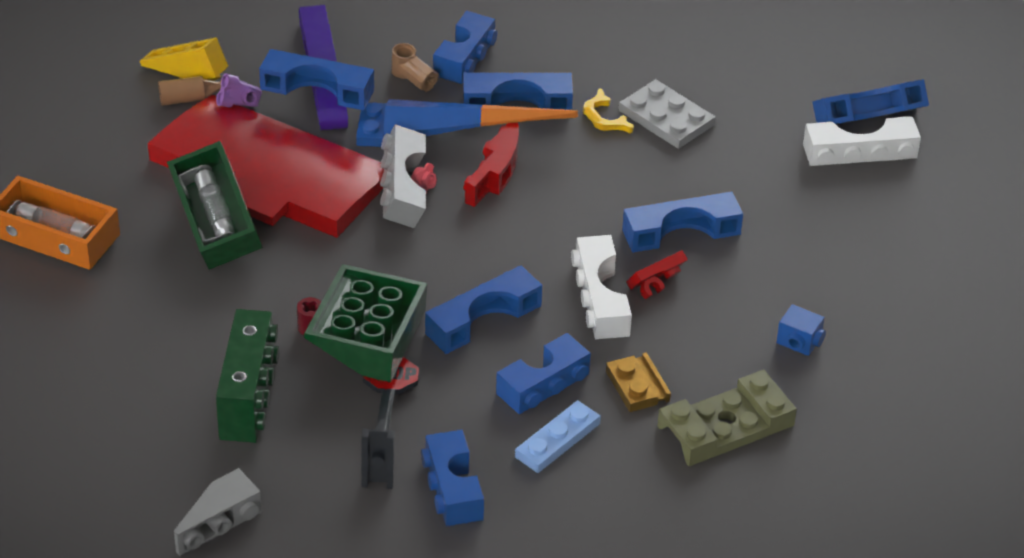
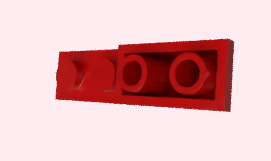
[463,122,519,207]

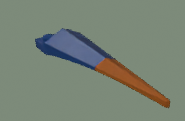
[356,99,578,147]

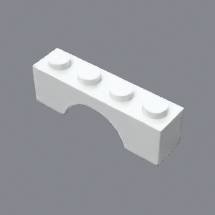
[803,116,921,166]
[571,235,632,339]

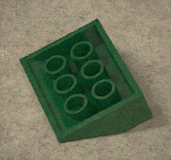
[304,264,428,382]

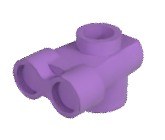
[216,74,262,108]

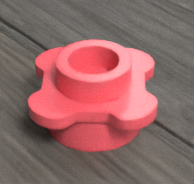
[411,163,437,193]

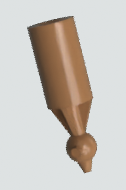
[158,76,222,106]

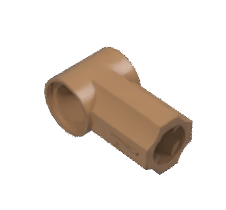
[391,43,439,92]

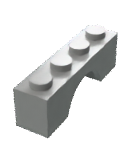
[380,124,426,228]

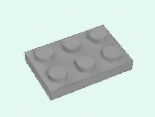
[619,79,716,149]

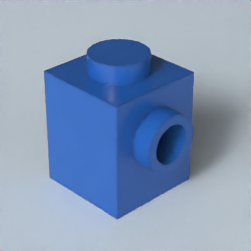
[776,304,826,356]

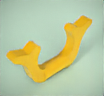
[583,88,634,133]

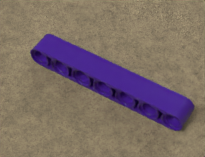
[299,5,348,131]

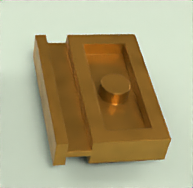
[606,352,671,412]

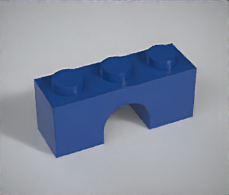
[433,10,498,84]
[496,333,591,414]
[421,430,484,526]

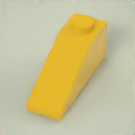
[139,37,228,81]

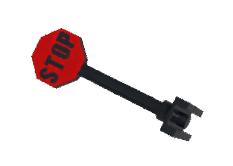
[361,357,420,489]

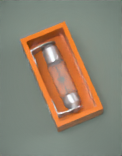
[0,175,120,270]

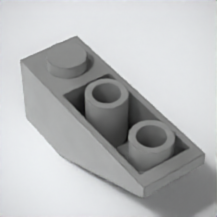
[174,468,262,556]

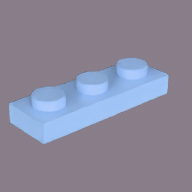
[515,400,601,473]

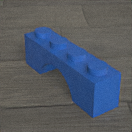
[259,49,374,110]
[463,73,573,110]
[812,79,929,125]
[622,192,743,253]
[425,265,542,354]

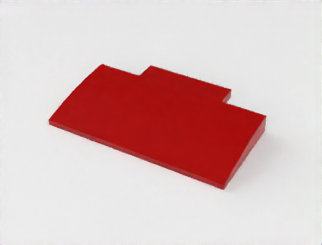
[148,95,384,238]

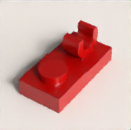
[626,250,688,299]

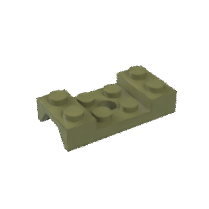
[657,369,797,467]

